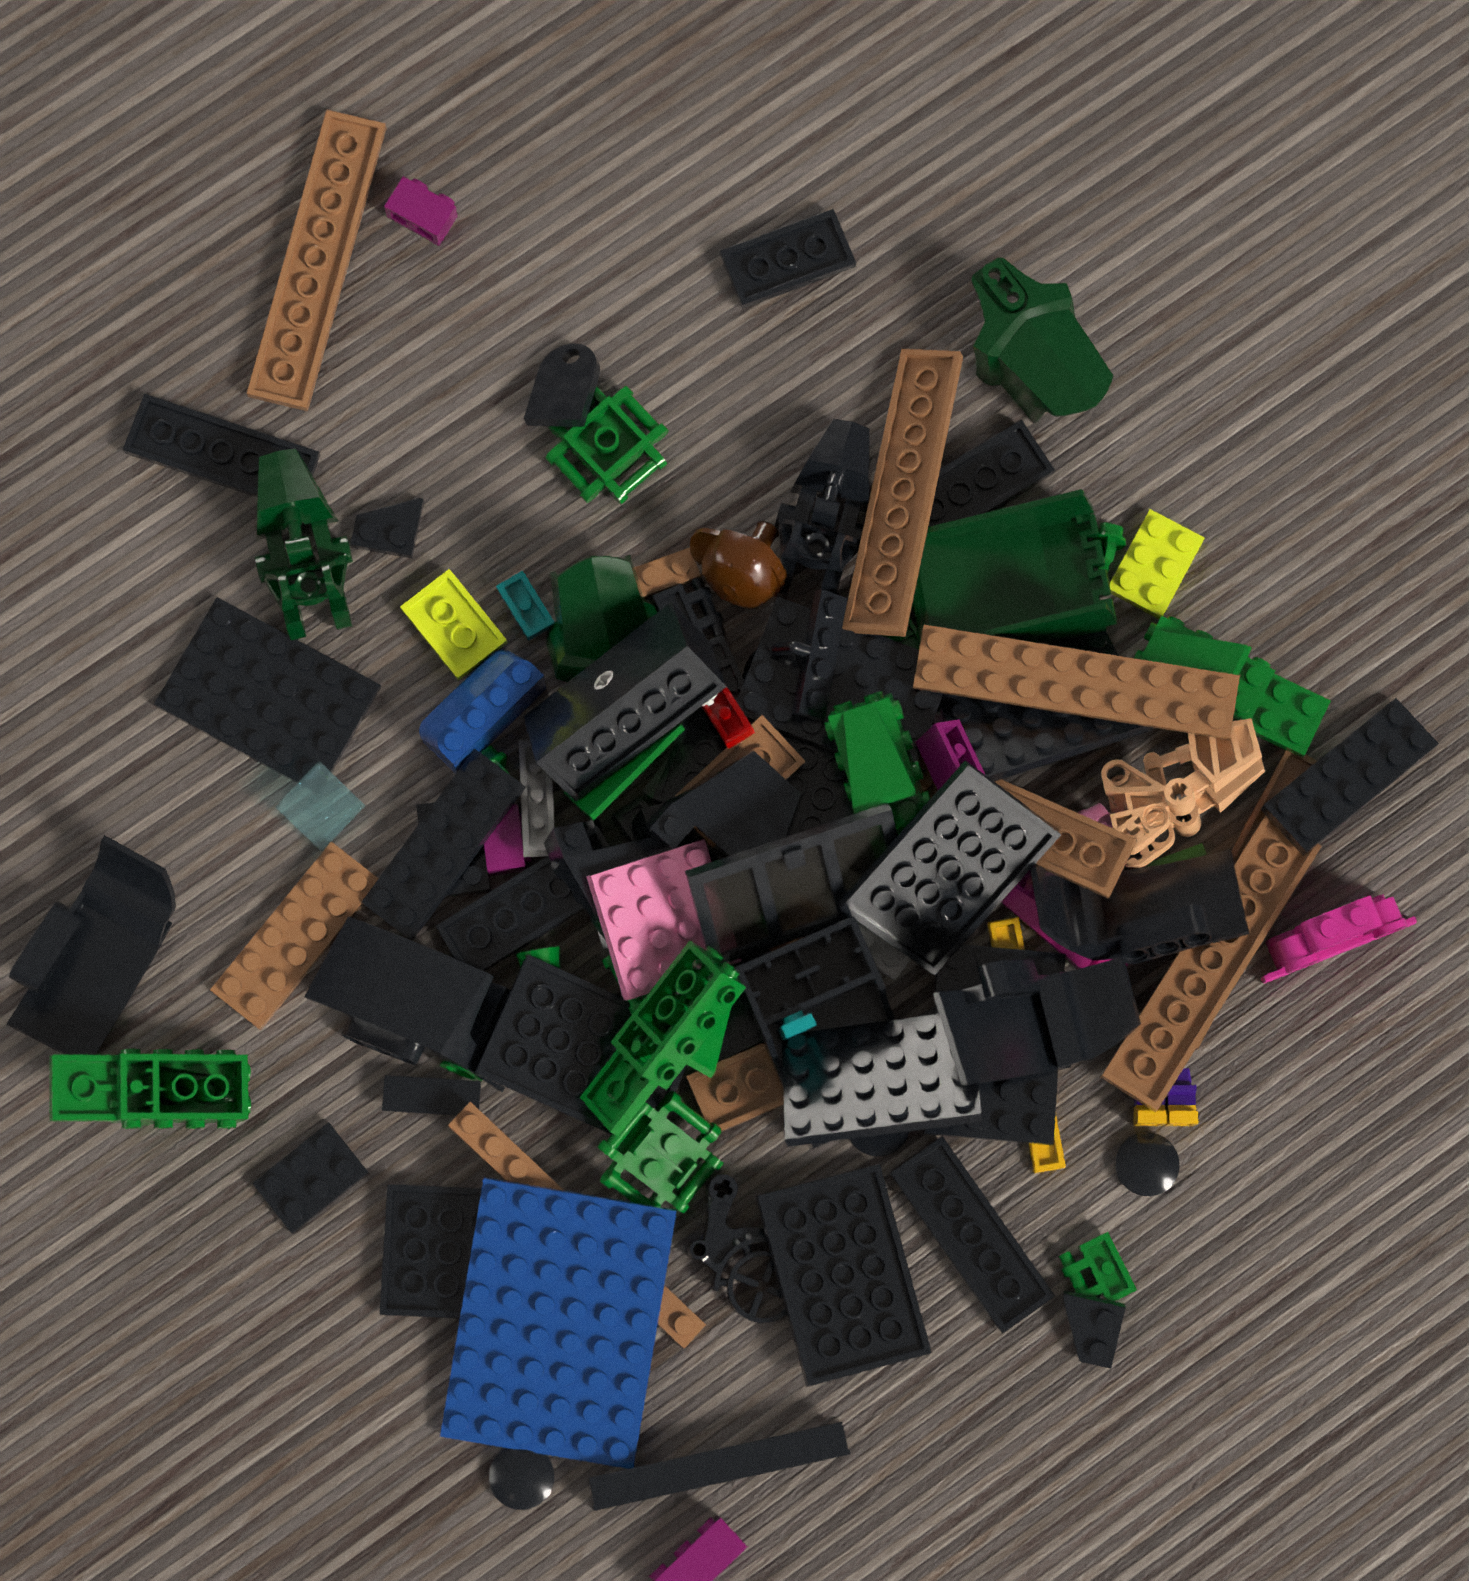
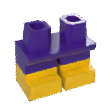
[1133,1068,1199,1126]

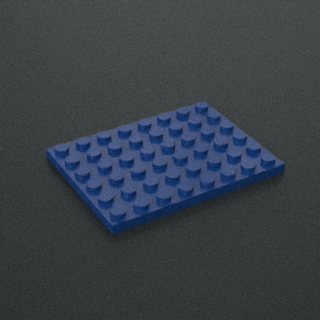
[440,1177,677,1469]

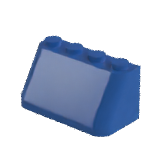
[419,649,547,774]

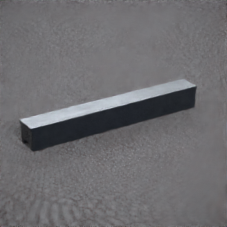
[589,1422,851,1511]

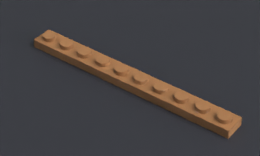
[448,1102,706,1349]

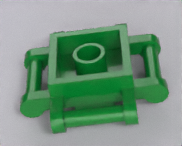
[545,386,669,505]
[598,1090,724,1214]

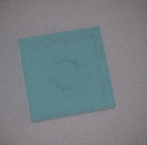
[275,762,365,851]

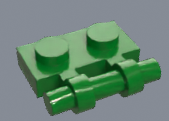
[1058,1232,1137,1301]

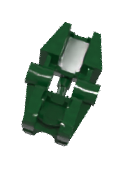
[255,449,353,640]

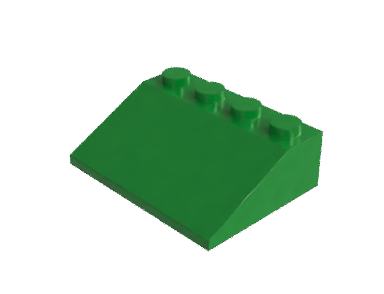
[563,724,685,820]

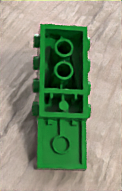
[1134,616,1331,758]
[825,691,931,860]
[580,940,746,1137]
[49,1049,251,1129]

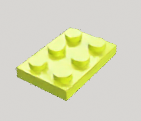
[1110,509,1205,619]
[400,569,508,681]

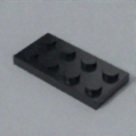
[720,209,856,309]

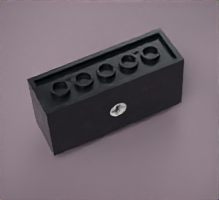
[524,602,726,802]

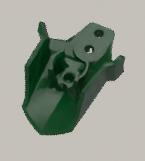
[971,257,1113,424]
[546,555,659,682]

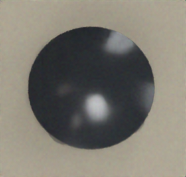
[1115,1132,1180,1196]
[489,1448,554,1510]

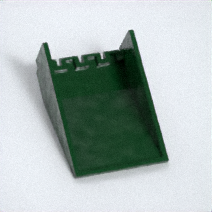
[913,489,1117,643]

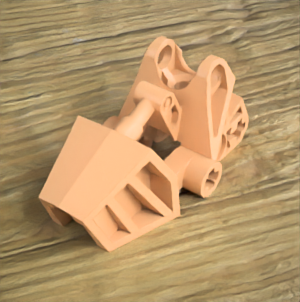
[1101,718,1265,869]

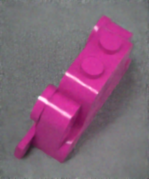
[1260,894,1417,984]

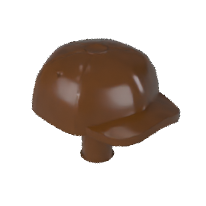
[690,521,787,609]

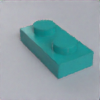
[496,570,555,641]
[777,1010,816,1041]

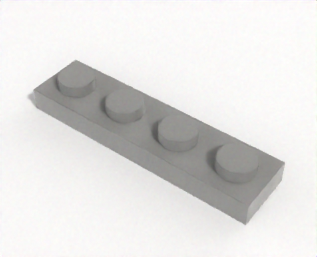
[518,740,555,857]

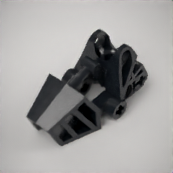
[775,419,870,595]

